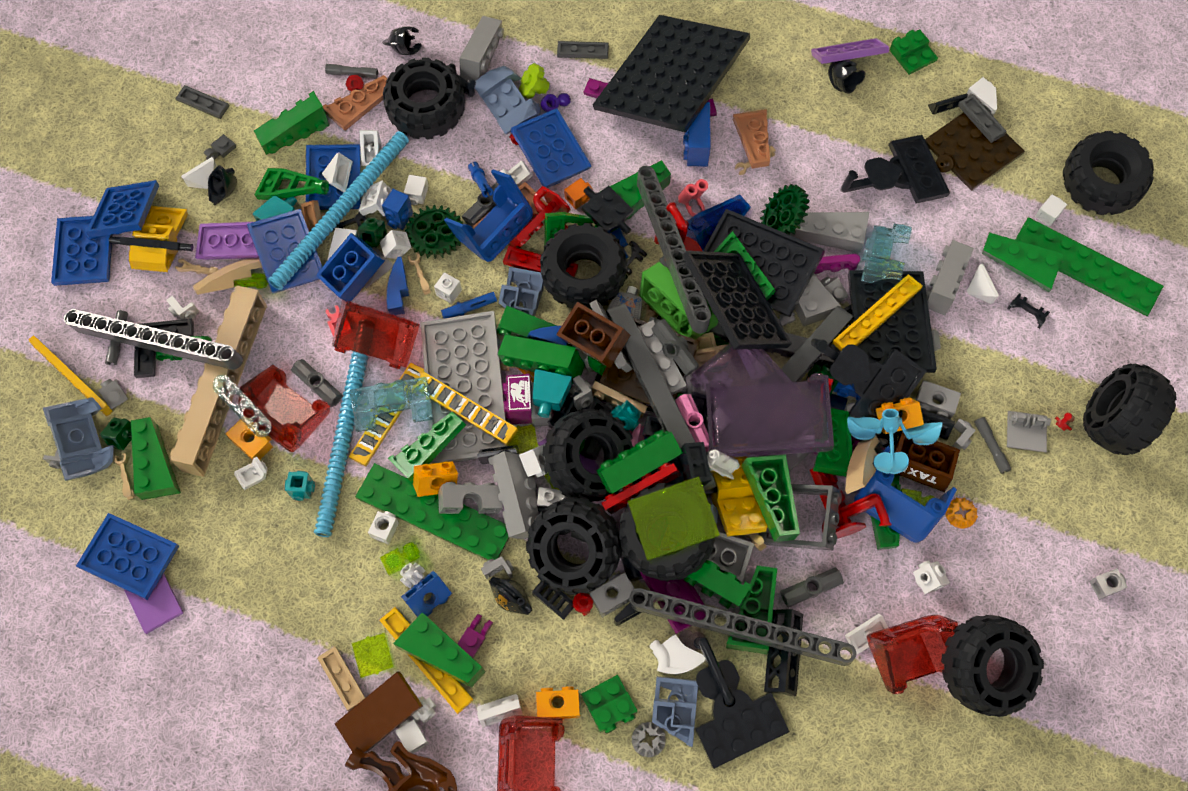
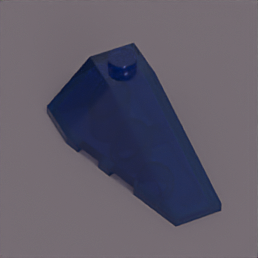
[686,195,751,250]

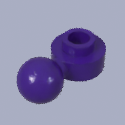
[540,93,571,112]

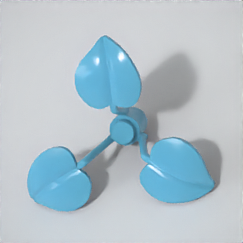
[847,409,942,474]

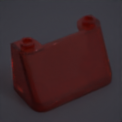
[332,299,420,369]
[238,365,330,452]
[867,615,958,694]
[497,715,565,791]

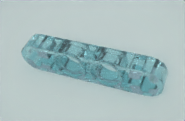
[213,375,272,437]

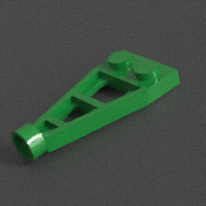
[254,168,329,200]
[544,212,616,246]

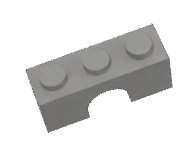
[438,482,502,514]

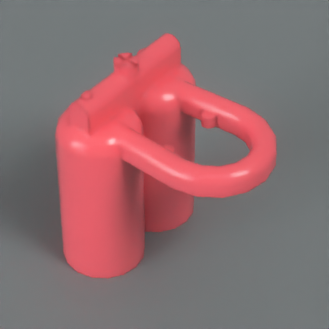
[678,179,708,218]

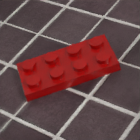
[602,463,682,514]

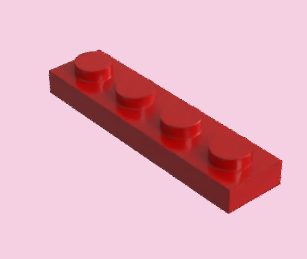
[503,246,578,277]

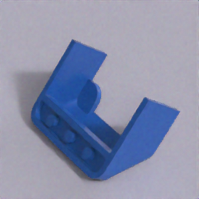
[444,169,533,262]
[854,446,957,543]

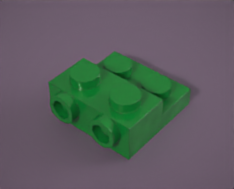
[889,29,938,75]
[581,675,638,734]

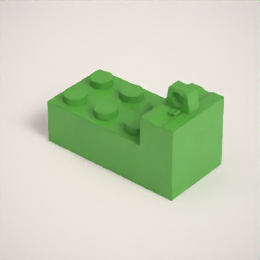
[639,262,718,340]

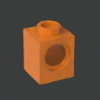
[564,178,593,210]

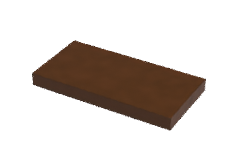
[335,671,423,753]

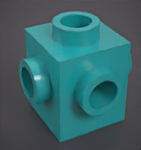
[611,400,641,431]
[285,471,315,501]

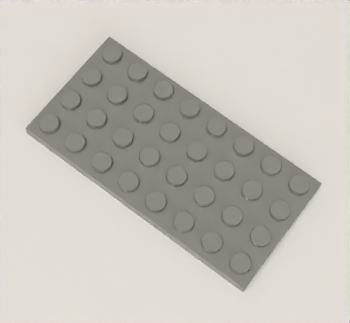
[420,311,509,464]

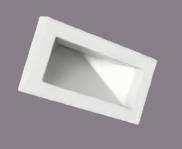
[322,153,353,192]
[181,157,217,189]
[967,264,999,304]

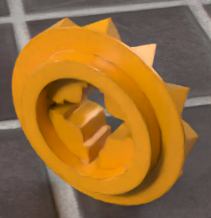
[945,497,978,529]

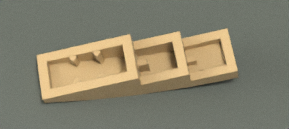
[193,258,262,295]
[845,435,880,494]

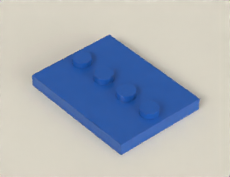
[511,108,591,188]
[306,144,361,210]
[86,180,159,238]
[247,209,322,294]
[51,216,113,286]
[76,513,179,600]

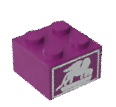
[503,374,532,425]

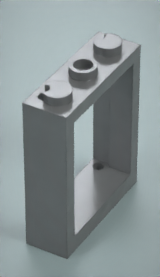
[759,484,842,551]

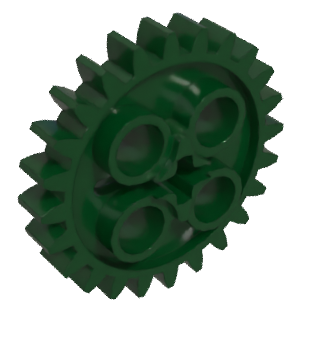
[760,184,810,235]
[405,205,463,259]

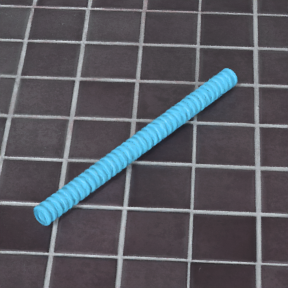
[268,131,409,290]
[314,320,375,537]

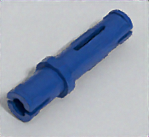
[468,161,493,197]
[441,292,497,319]

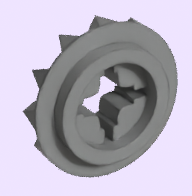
[632,722,666,757]

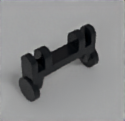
[449,63,476,97]
[333,212,366,231]
[626,241,647,280]
[1007,293,1050,329]

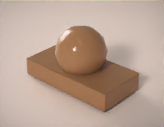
[301,200,325,232]

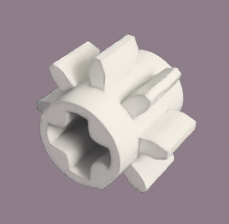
[400,563,425,588]
[412,696,436,723]

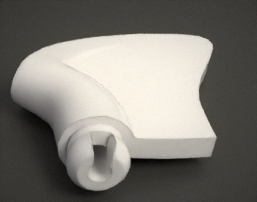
[650,634,705,674]

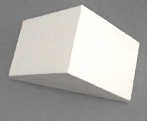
[359,130,382,166]

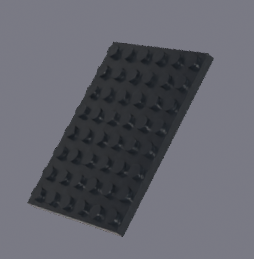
[592,15,750,133]

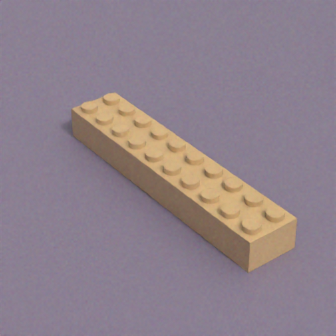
[170,286,267,477]

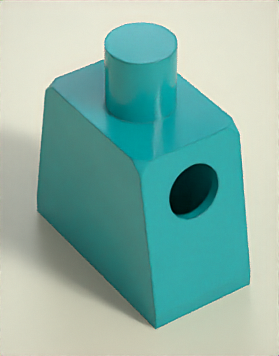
[253,196,298,221]
[533,369,572,418]

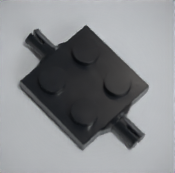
[581,185,634,235]

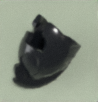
[382,26,422,55]
[828,60,866,94]

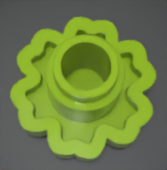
[519,63,550,99]

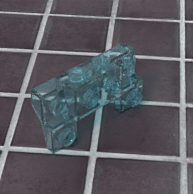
[861,223,912,283]
[350,377,433,432]

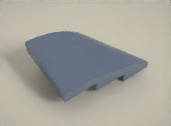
[499,267,544,316]
[652,676,698,747]

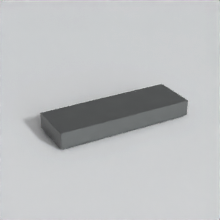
[557,41,609,59]
[176,85,229,119]
[958,94,1007,143]

